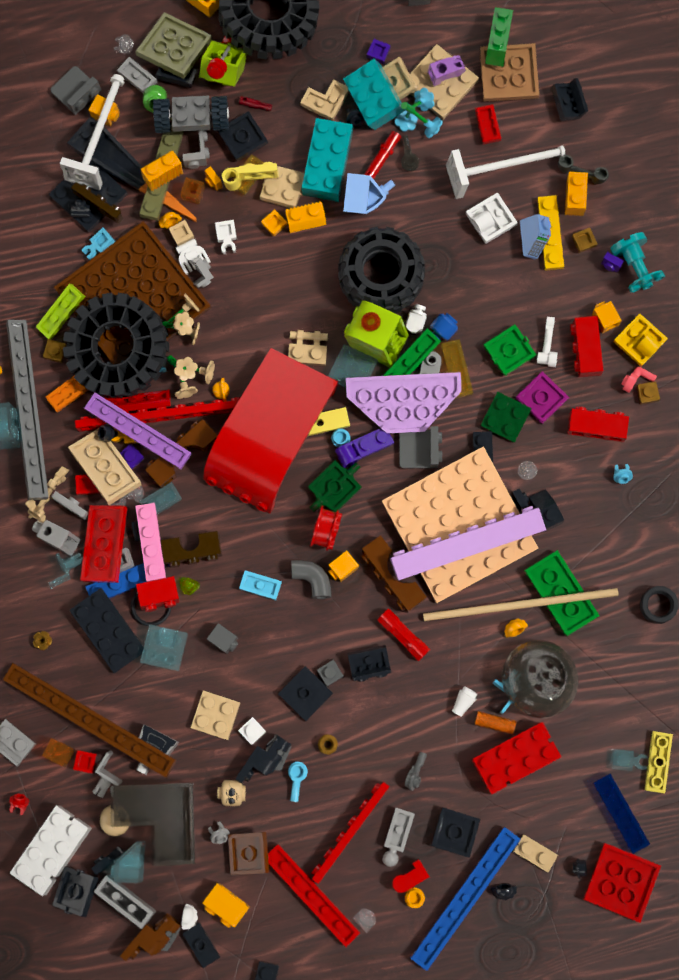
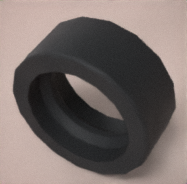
[640,586,679,624]

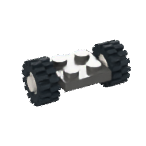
[153,96,229,133]

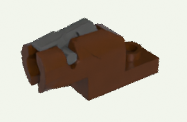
[120,913,182,961]

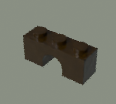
[160,531,222,568]

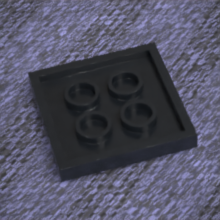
[49,162,128,232]

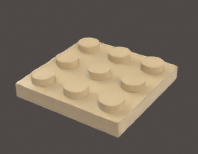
[410,44,479,120]

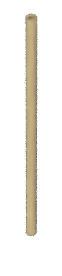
[423,588,618,621]

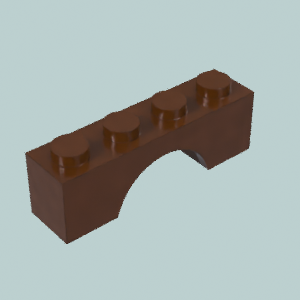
[145,419,218,490]
[361,535,427,613]

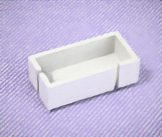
[10,806,92,896]

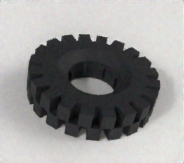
[218,0,319,59]
[63,293,169,398]

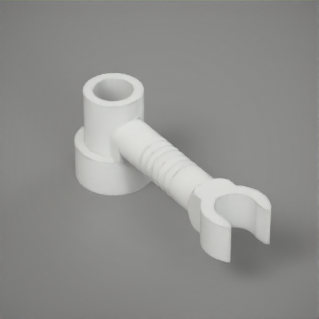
[537,317,558,367]

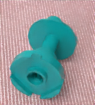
[610,232,665,293]

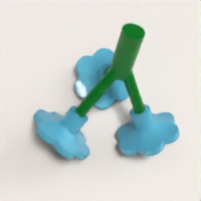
[395,88,443,138]

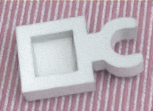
[215,220,237,254]

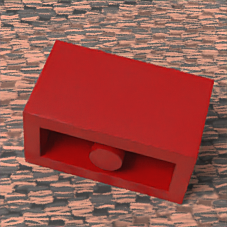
[136,576,180,612]

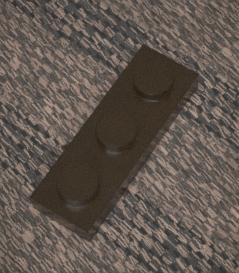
[71,182,123,224]

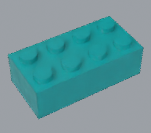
[302,118,353,202]

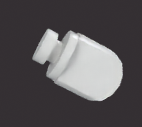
[406,304,427,334]

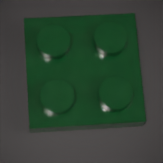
[480,392,532,443]

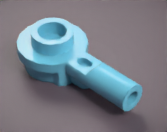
[288,762,308,802]

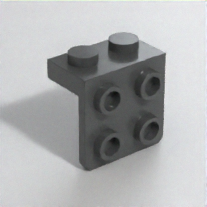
[51,66,101,115]
[399,426,442,469]

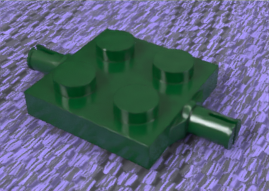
[308,461,362,513]

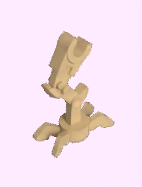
[26,466,69,523]

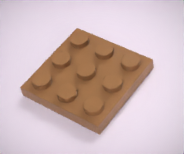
[480,44,539,102]

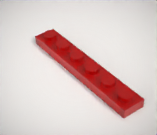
[312,782,390,884]
[268,844,360,947]

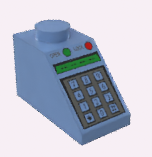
[520,214,551,259]

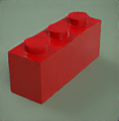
[570,316,604,377]
[567,407,629,442]

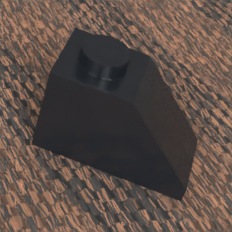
[528,489,565,532]

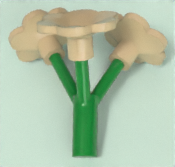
[162,293,200,345]
[167,355,215,399]

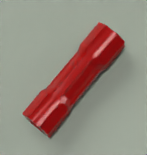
[377,608,430,661]

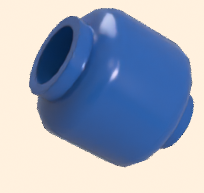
[430,313,458,341]

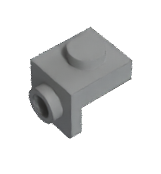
[192,257,214,288]

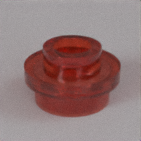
[361,312,381,332]

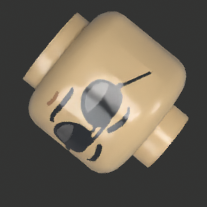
[217,780,246,806]

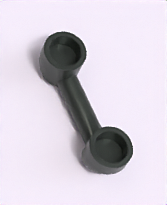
[558,155,609,184]

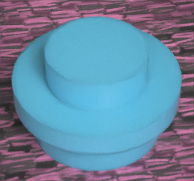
[331,429,350,448]

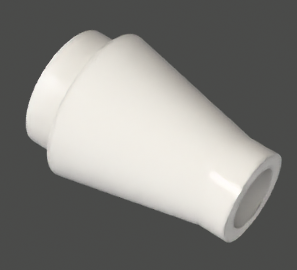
[452,686,477,717]

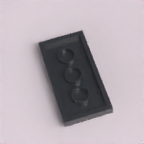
[69,587,147,673]

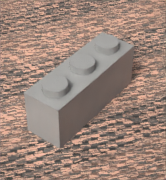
[94,874,156,929]

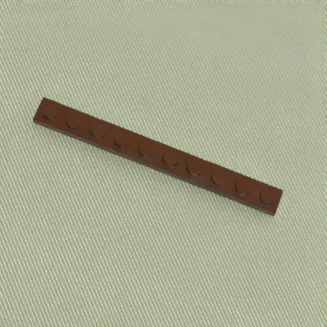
[3,663,177,778]

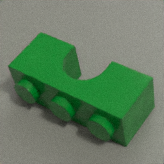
[485,7,513,67]

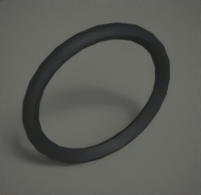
[131,592,171,626]

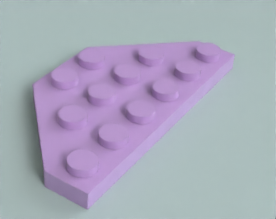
[346,372,461,433]

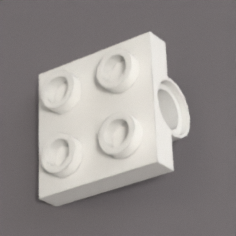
[466,193,518,244]

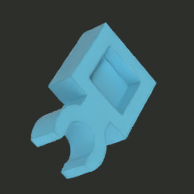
[82,228,116,260]

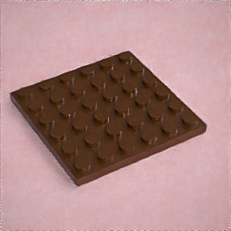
[54,221,212,365]

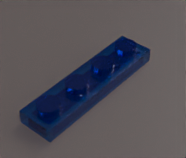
[593,773,650,854]

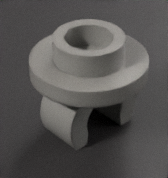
[208,822,230,844]

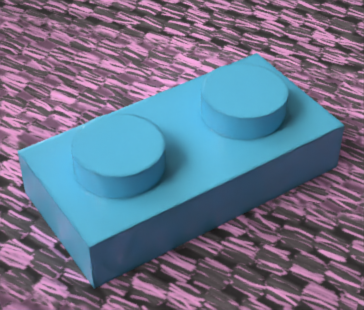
[239,570,282,600]

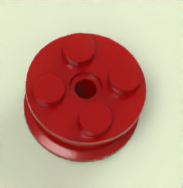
[310,505,342,551]

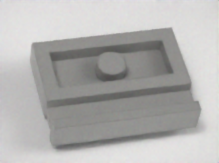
[0,719,36,766]

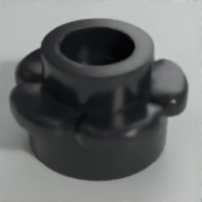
[98,424,115,442]
[573,858,587,878]

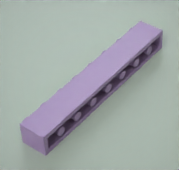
[390,506,546,581]

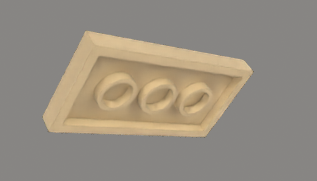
[68,428,141,505]

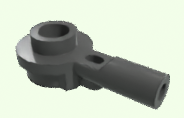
[405,752,427,791]

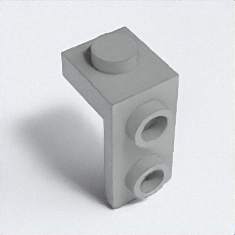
[183,130,210,169]

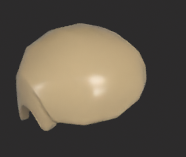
[100,804,130,836]

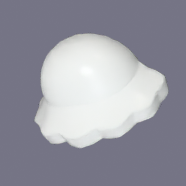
[181,904,198,930]

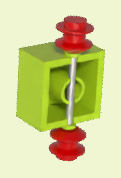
[199,37,246,87]

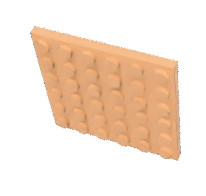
[382,446,538,603]

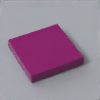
[515,371,569,424]

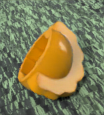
[159,212,182,228]
[212,378,230,402]
[504,618,528,638]

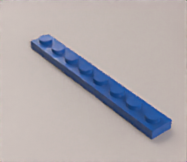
[411,827,520,971]

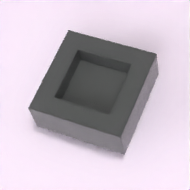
[317,660,344,687]

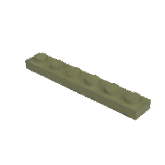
[140,119,184,221]

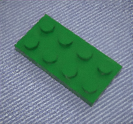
[524,550,600,637]

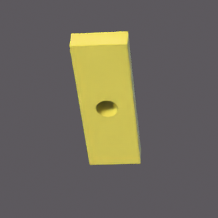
[308,407,350,436]
[644,731,673,794]

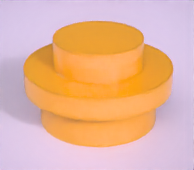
[405,888,425,908]

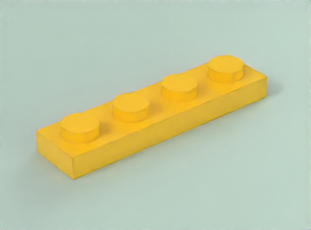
[537,196,564,271]

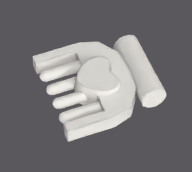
[176,238,211,275]

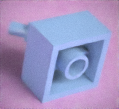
[343,173,395,214]

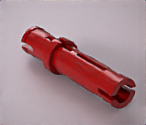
[364,131,401,179]

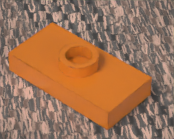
[46,375,88,413]

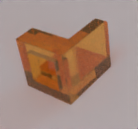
[42,738,75,767]

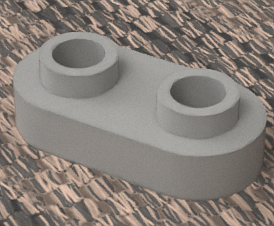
[420,351,441,374]

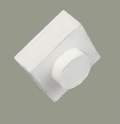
[238,717,266,745]

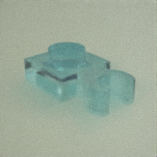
[612,749,647,771]

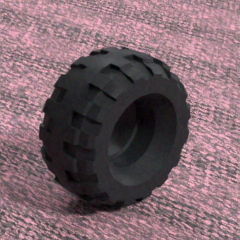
[338,227,425,314]

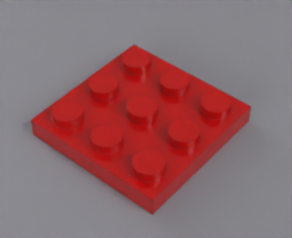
[583,843,661,923]

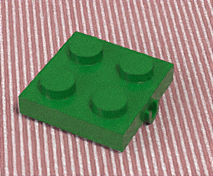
[483,324,537,377]

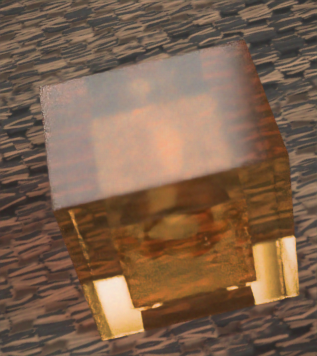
[180,177,205,204]

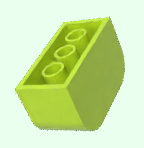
[344,301,409,368]

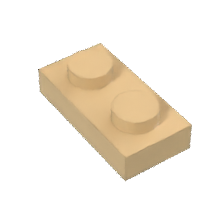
[513,834,558,872]

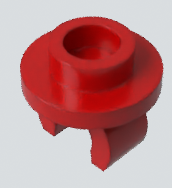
[9,793,29,815]

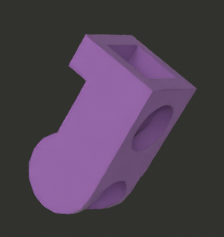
[428,56,466,86]

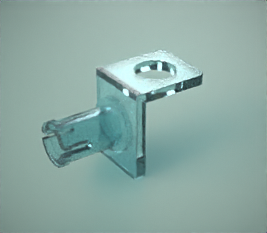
[49,553,83,589]

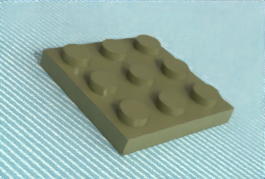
[136,12,212,79]

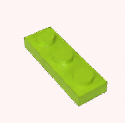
[36,284,85,339]

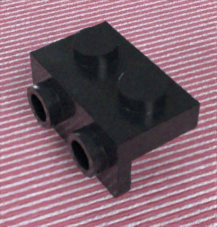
[551,78,588,121]
[348,645,391,682]

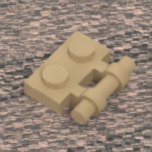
[288,330,328,366]

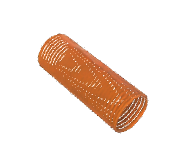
[475,711,516,735]

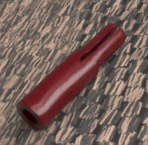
[239,96,272,111]

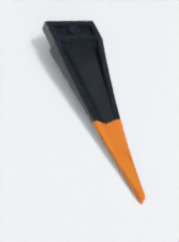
[67,117,197,222]

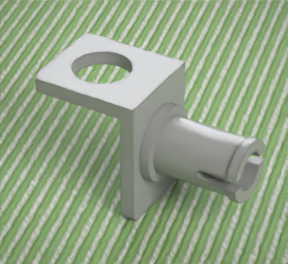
[92,751,123,798]

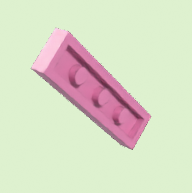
[136,503,166,582]

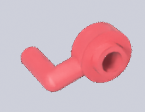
[621,366,657,393]

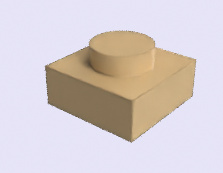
[169,220,194,246]

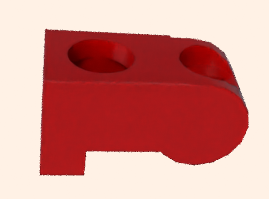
[392,859,430,893]

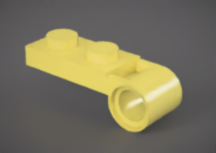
[222,162,279,191]

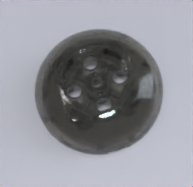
[502,640,579,718]

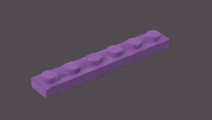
[84,393,191,470]

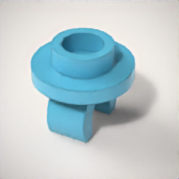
[613,464,633,484]

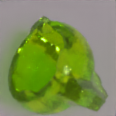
[180,577,200,595]

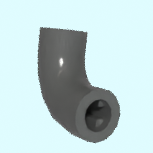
[291,560,331,599]

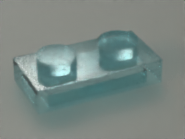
[139,482,182,514]

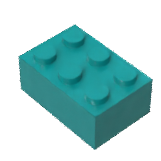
[343,59,405,130]

